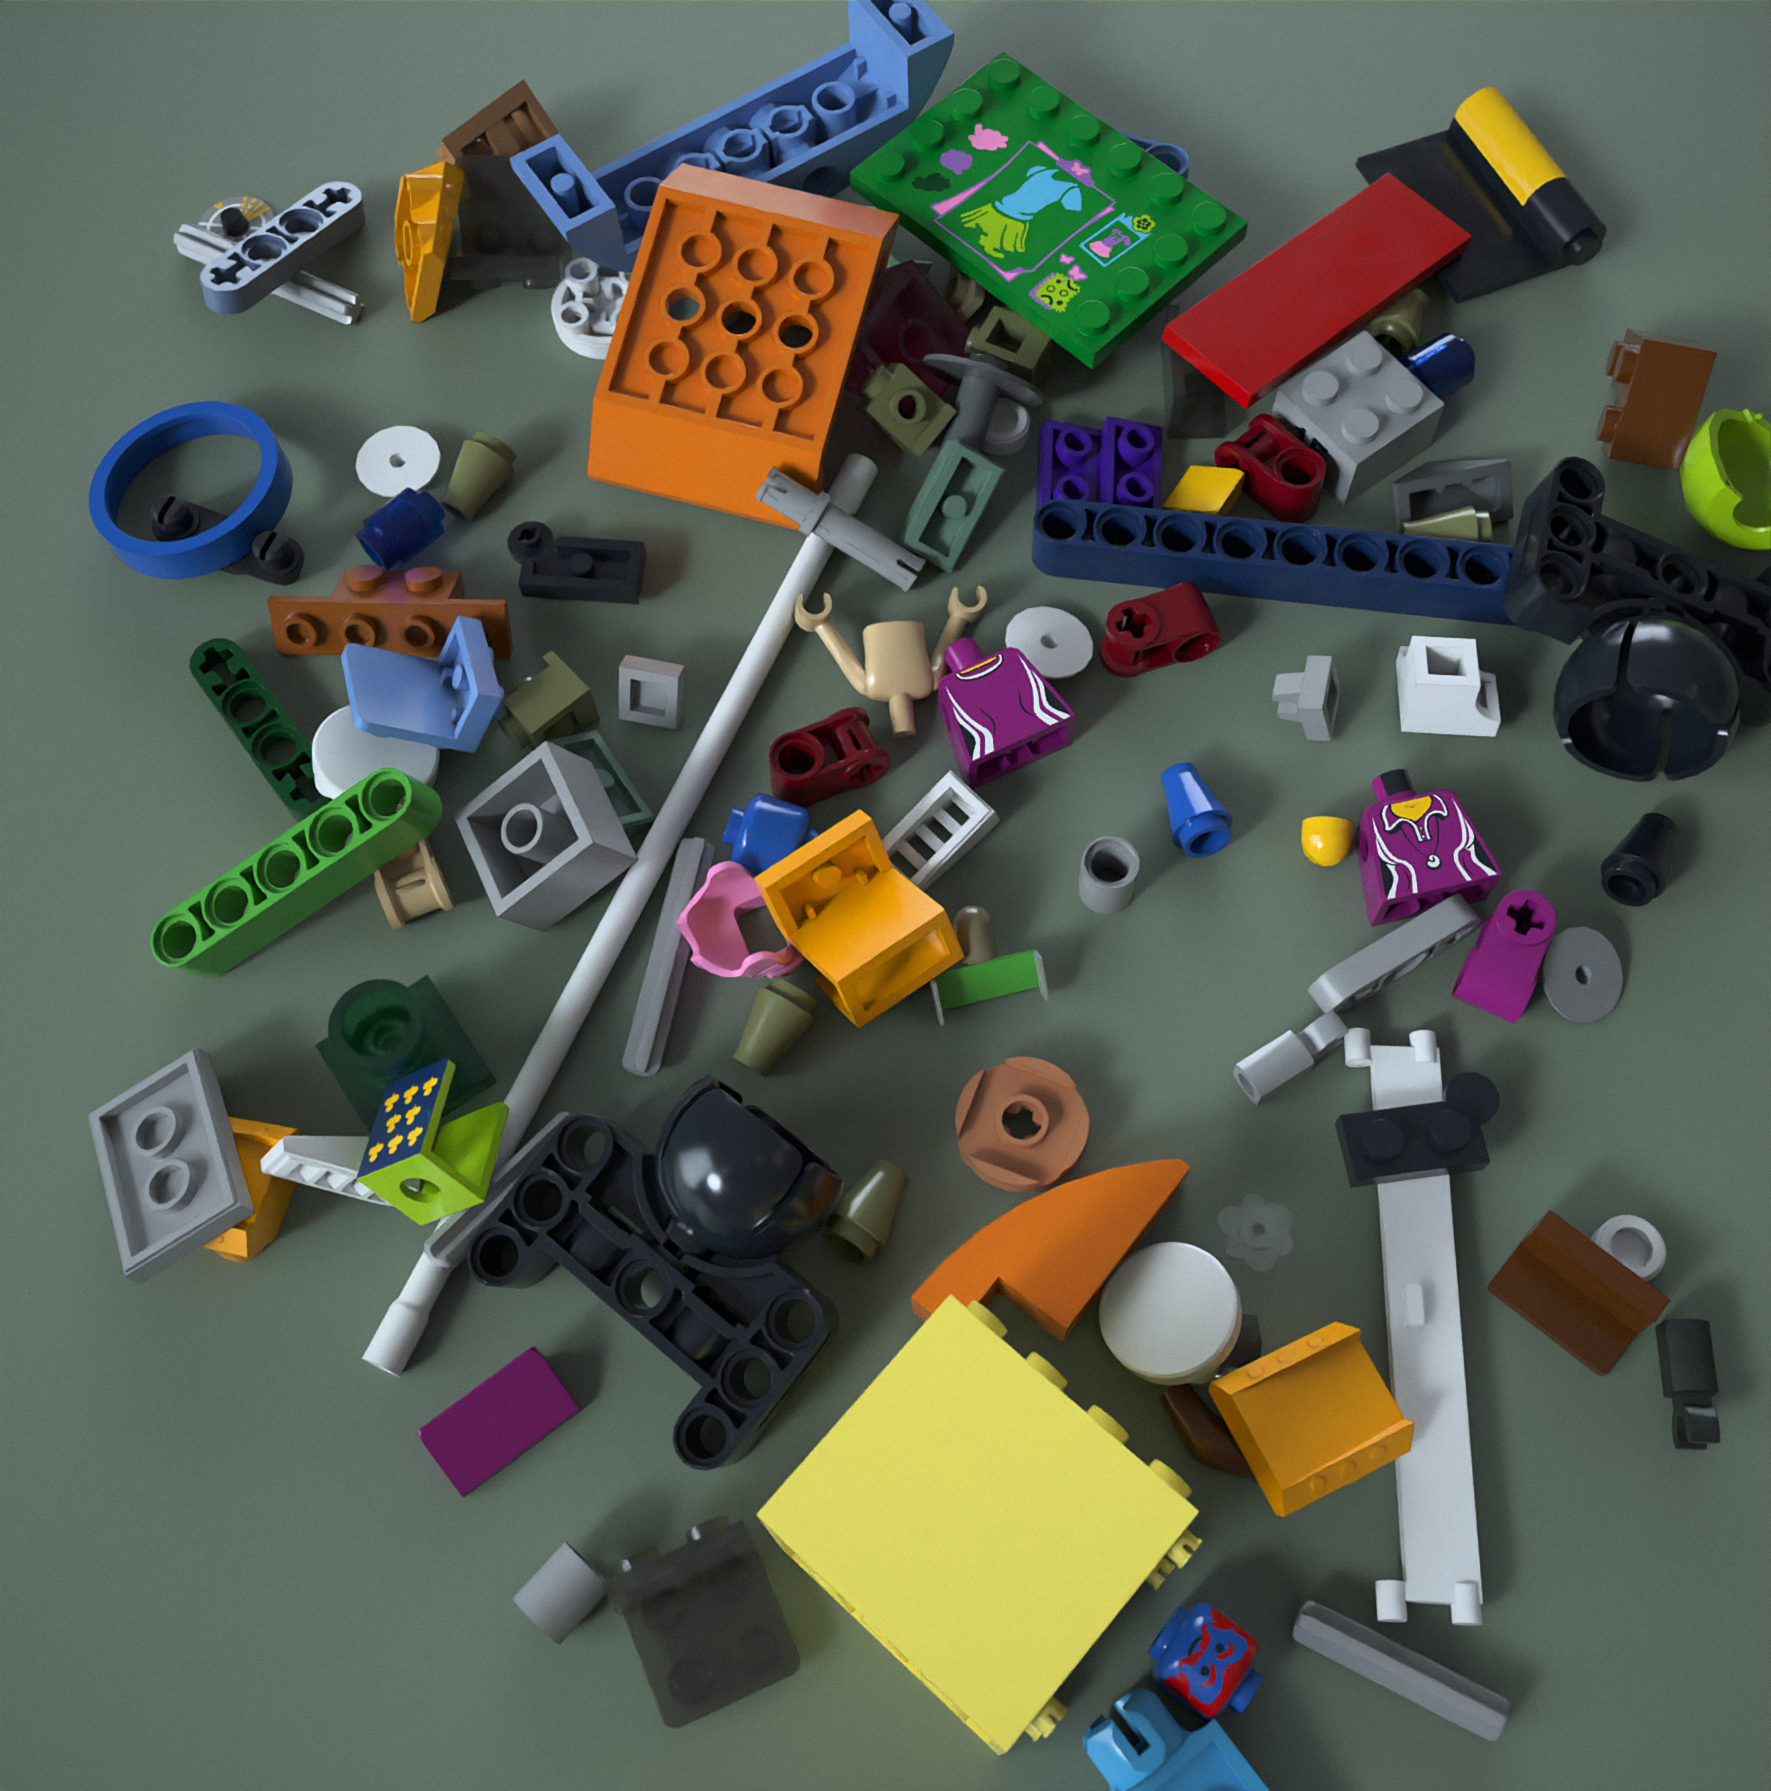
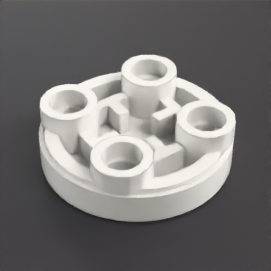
[551,258,632,359]
[312,705,440,805]
[1099,1242,1242,1385]

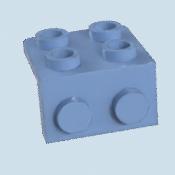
[341,615,504,753]

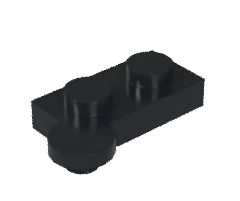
[507,521,647,604]
[1335,1072,1500,1188]

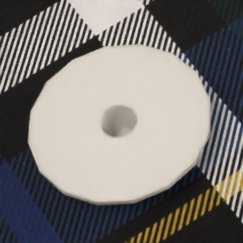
[356,426,441,497]
[1005,606,1093,680]

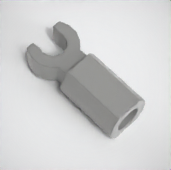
[1233,1010,1349,1106]

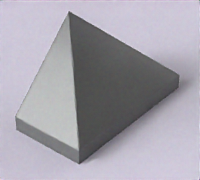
[1392,459,1514,534]

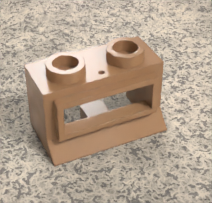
[432,79,560,203]

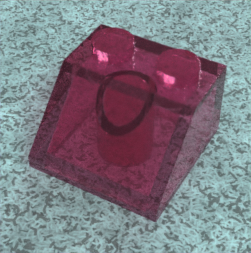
[845,259,970,418]

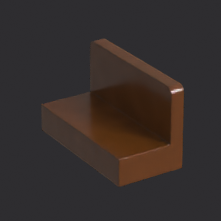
[1488,1210,1671,1376]

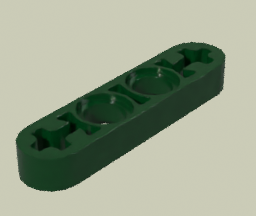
[189,638,333,822]

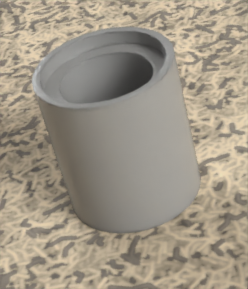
[1078,836,1140,914]
[513,1541,612,1645]

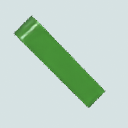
[150,768,443,978]

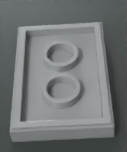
[88,1047,255,1284]

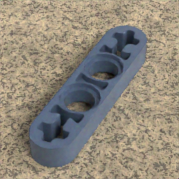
[199,182,365,314]

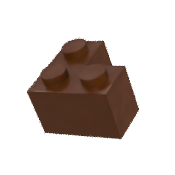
[1596,328,1717,472]

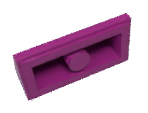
[416,1346,581,1497]

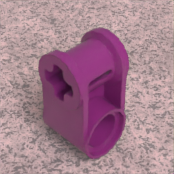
[1451,889,1557,1024]

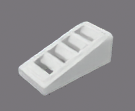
[882,770,1000,891]
[261,1136,420,1207]

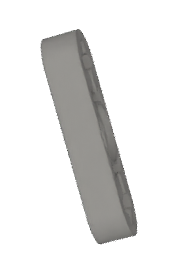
[1308,894,1481,1016]

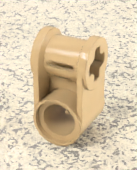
[374,804,455,932]

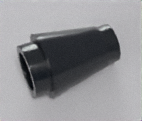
[1601,813,1677,907]

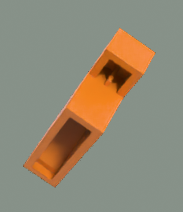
[911,1159,1191,1343]

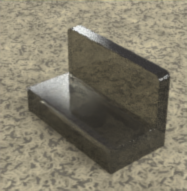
[1161,305,1227,439]

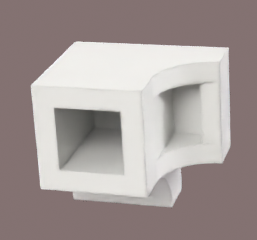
[1396,636,1501,737]

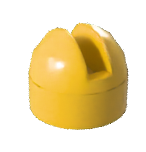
[1301,816,1354,867]

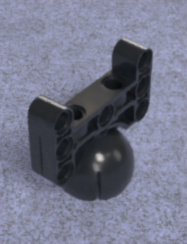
[1503,456,1771,782]
[467,1075,846,1471]

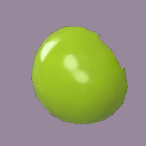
[1679,408,1771,552]

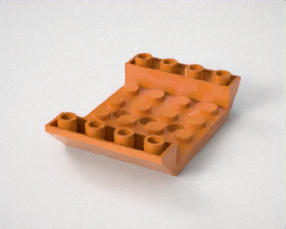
[587,163,900,531]

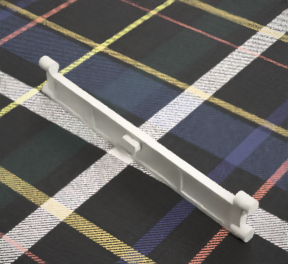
[1344,1028,1483,1626]

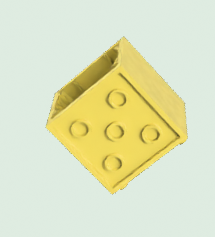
[756,1294,1203,1755]

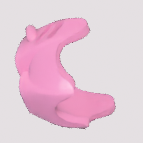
[676,861,805,979]

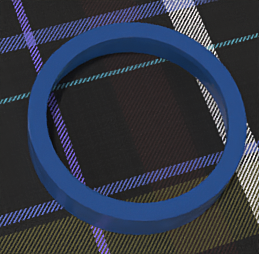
[89,401,293,579]

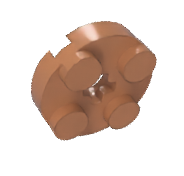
[955,1056,1089,1193]

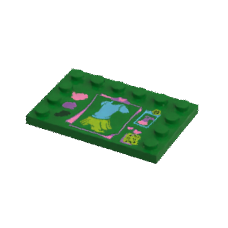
[850,51,1248,370]

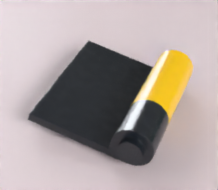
[1355,87,1607,304]

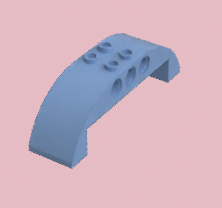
[509,0,954,273]

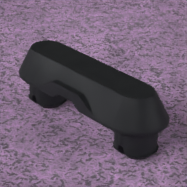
[150,494,304,586]

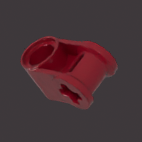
[1214,413,1326,524]
[1099,582,1222,678]
[768,707,892,808]

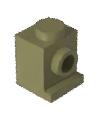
[964,305,1055,390]
[855,363,957,457]
[498,650,600,751]

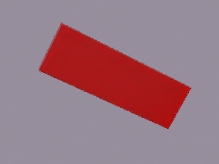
[1162,172,1472,410]

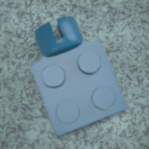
[1082,1688,1269,1791]

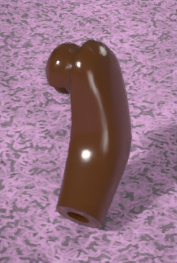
[1160,1383,1259,1484]

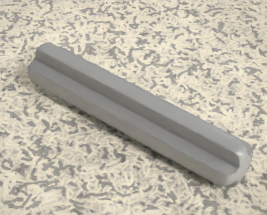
[424,1112,572,1272]
[1292,1599,1511,1741]

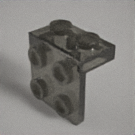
[449,155,572,289]
[603,1515,801,1729]

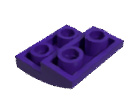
[1035,416,1162,513]

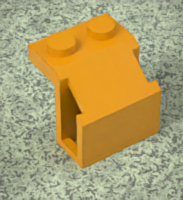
[754,809,964,1029]

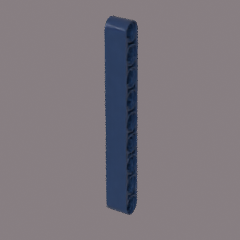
[1031,499,1517,626]

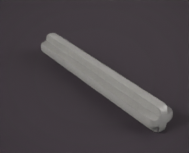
[173,222,364,325]
[622,837,716,1077]

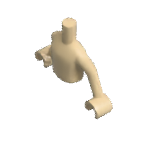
[794,586,987,738]

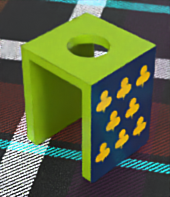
[356,1058,509,1226]

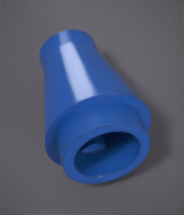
[1160,762,1233,858]

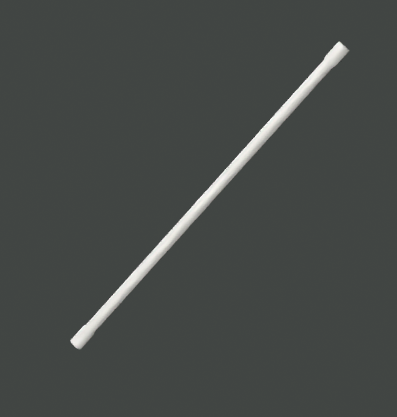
[362,453,878,1377]

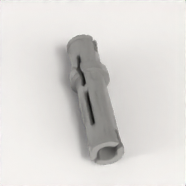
[754,466,926,593]

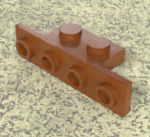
[267,565,513,659]

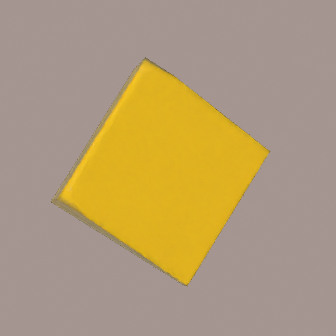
[1162,465,1245,516]

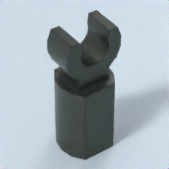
[1655,1318,1720,1450]

